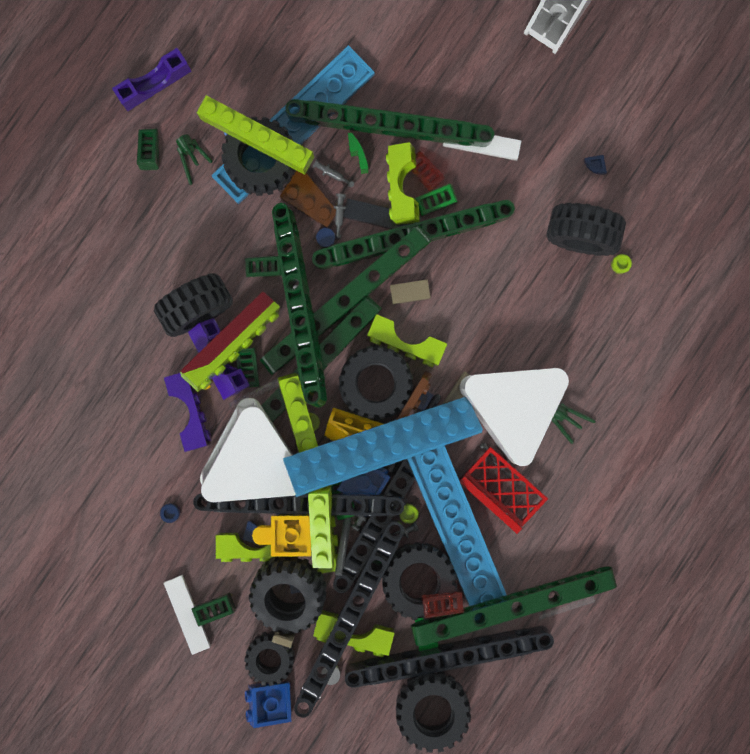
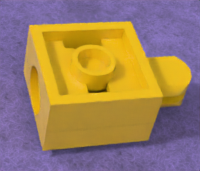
[252,514,312,556]

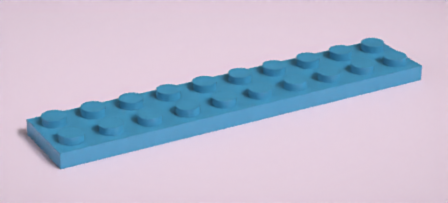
[211,45,375,204]
[283,397,483,497]
[407,446,507,620]

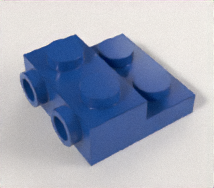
[337,467,391,505]
[245,681,291,728]

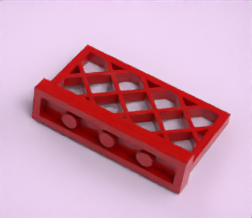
[459,446,548,534]

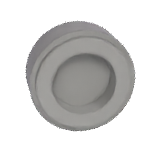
[321,666,341,685]

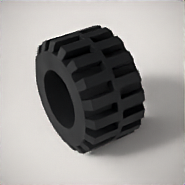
[244,631,295,686]

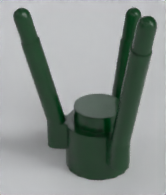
[176,134,213,185]
[551,403,596,444]

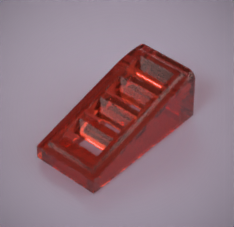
[411,151,445,192]
[422,592,464,618]

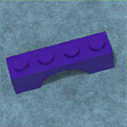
[112,48,192,111]
[188,318,250,400]
[164,373,212,452]

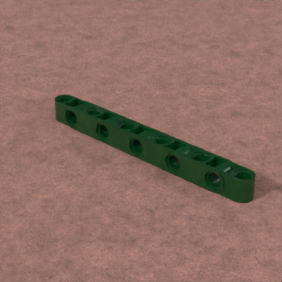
[285,99,495,147]
[312,200,515,270]
[272,203,327,408]
[259,225,432,375]
[261,295,382,423]
[411,566,617,646]

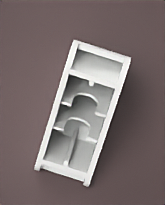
[524,0,592,54]
[460,368,569,466]
[200,398,295,502]

